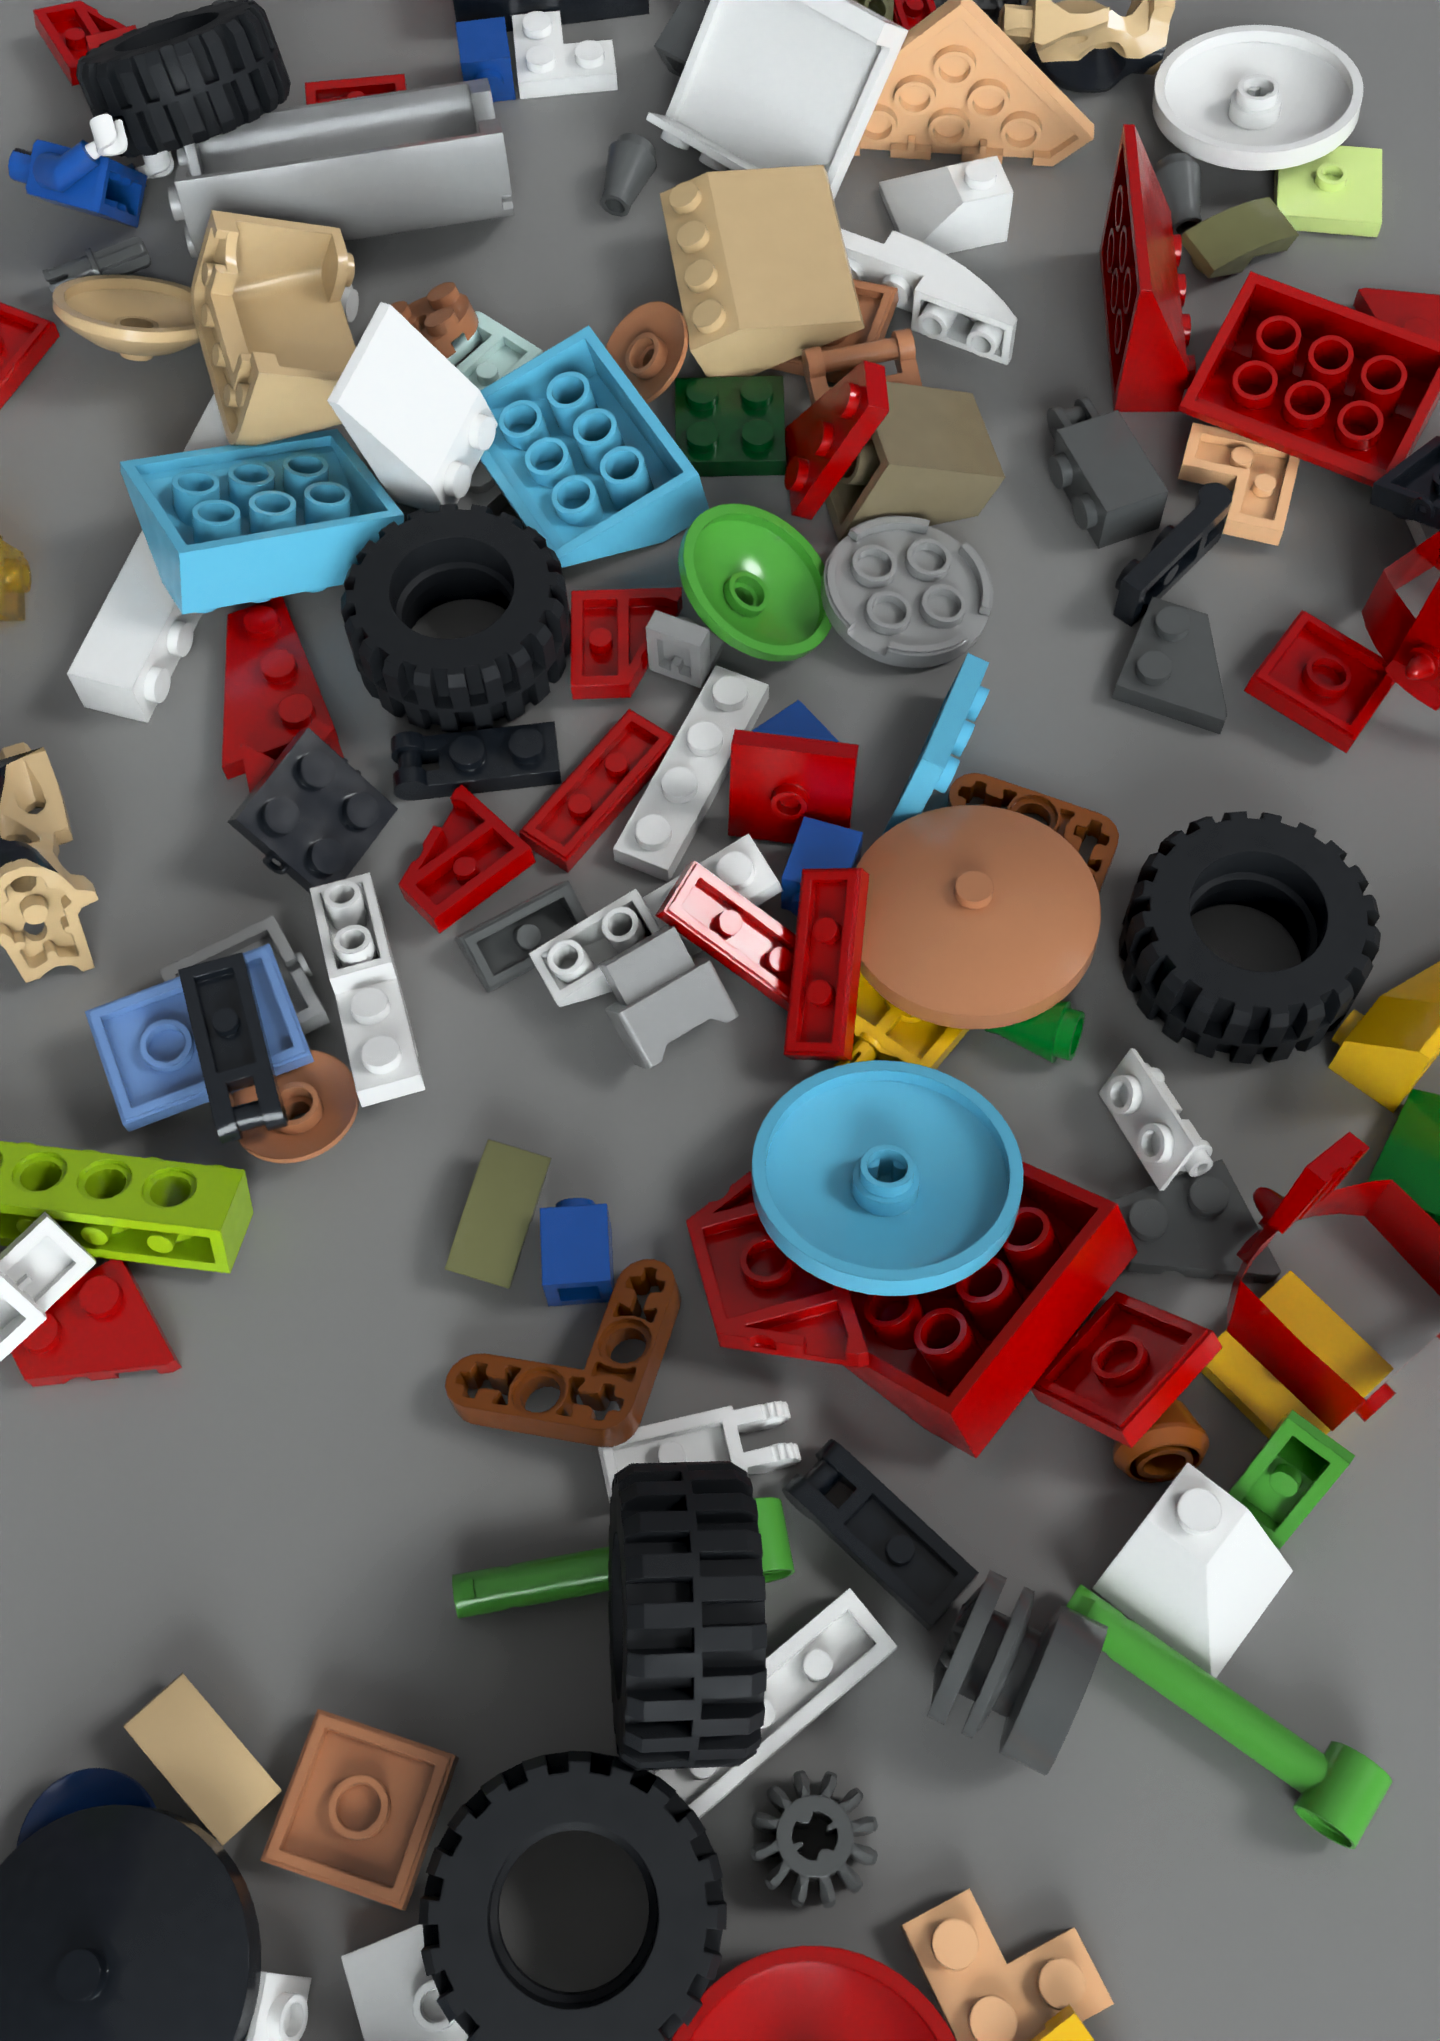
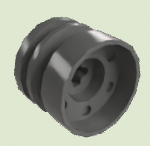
[927,1570,1108,1776]

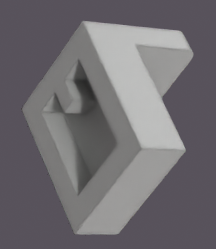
[645,610,724,689]

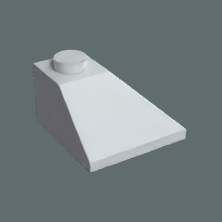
[879,156,1014,254]
[1090,1463,1293,1678]

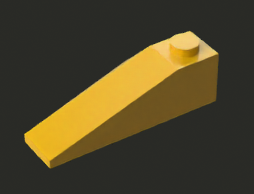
[1328,961,1440,1113]

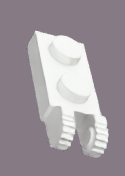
[598,1401,801,1503]

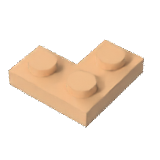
[1178,422,1300,546]
[900,1888,1114,2041]

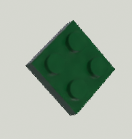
[675,376,786,477]

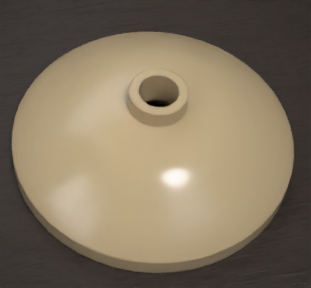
[52,275,200,361]

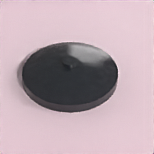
[0,1805,261,2041]

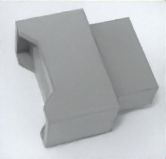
[598,925,739,1069]

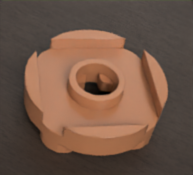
[391,282,479,358]

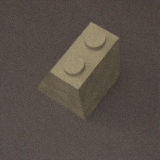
[825,381,1005,542]

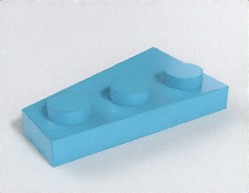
[882,653,990,835]

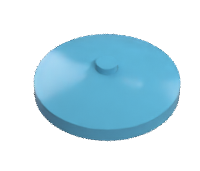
[751,1060,1024,1296]

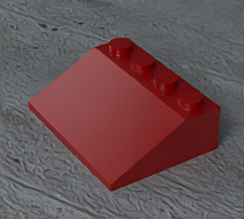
[1099,124,1196,412]
[1179,271,1440,487]
[843,1161,1138,1458]

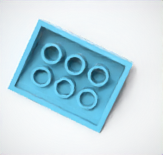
[480,325,709,568]
[120,429,404,615]

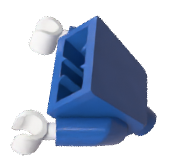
[8,114,174,228]

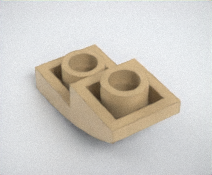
[123,1673,282,1846]

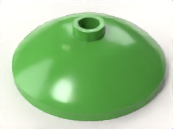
[678,504,832,662]

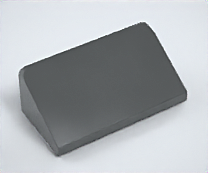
[454,880,588,993]

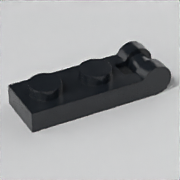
[1113,483,1232,627]
[391,721,562,801]
[178,952,288,1144]
[782,1439,979,1631]

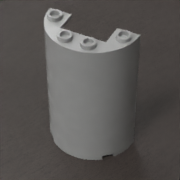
[167,78,514,259]

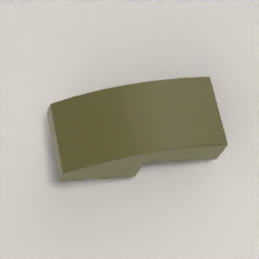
[1181,197,1299,279]
[445,1139,552,1289]

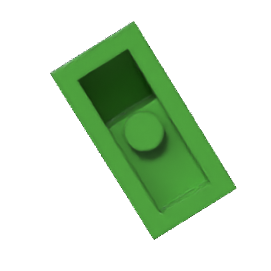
[1228,1410,1355,1549]

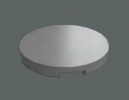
[821,515,994,668]

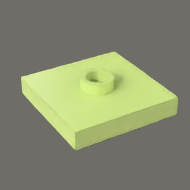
[1274,145,1382,237]

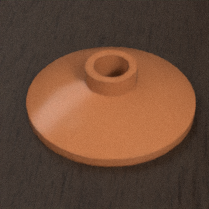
[605,301,689,404]
[232,1050,359,1163]

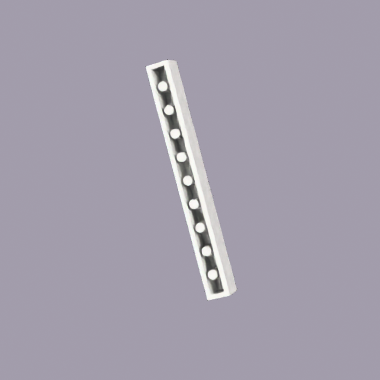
[67,284,359,723]

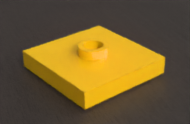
[1201,1270,1394,1438]

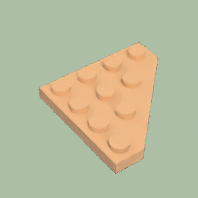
[854,0,1094,167]

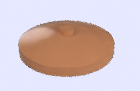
[856,805,1101,1030]

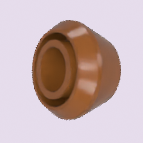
[1112,1399,1210,1483]

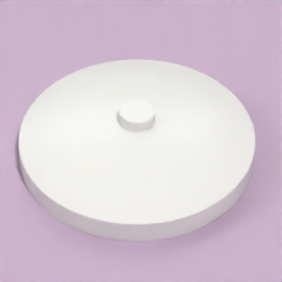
[1152,25,1363,171]

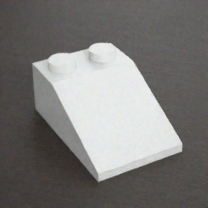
[327,302,498,513]

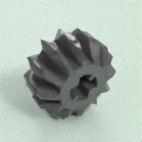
[751,1770,878,1908]

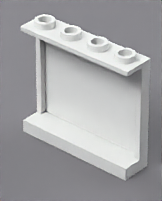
[646,0,909,199]

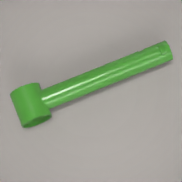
[452,1497,795,1619]
[1066,1584,1392,1849]

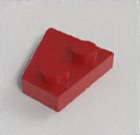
[571,587,683,700]

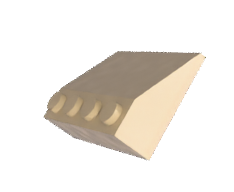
[660,165,865,377]

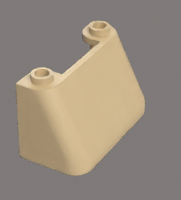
[191,210,356,446]

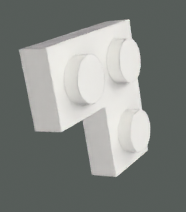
[512,11,618,99]

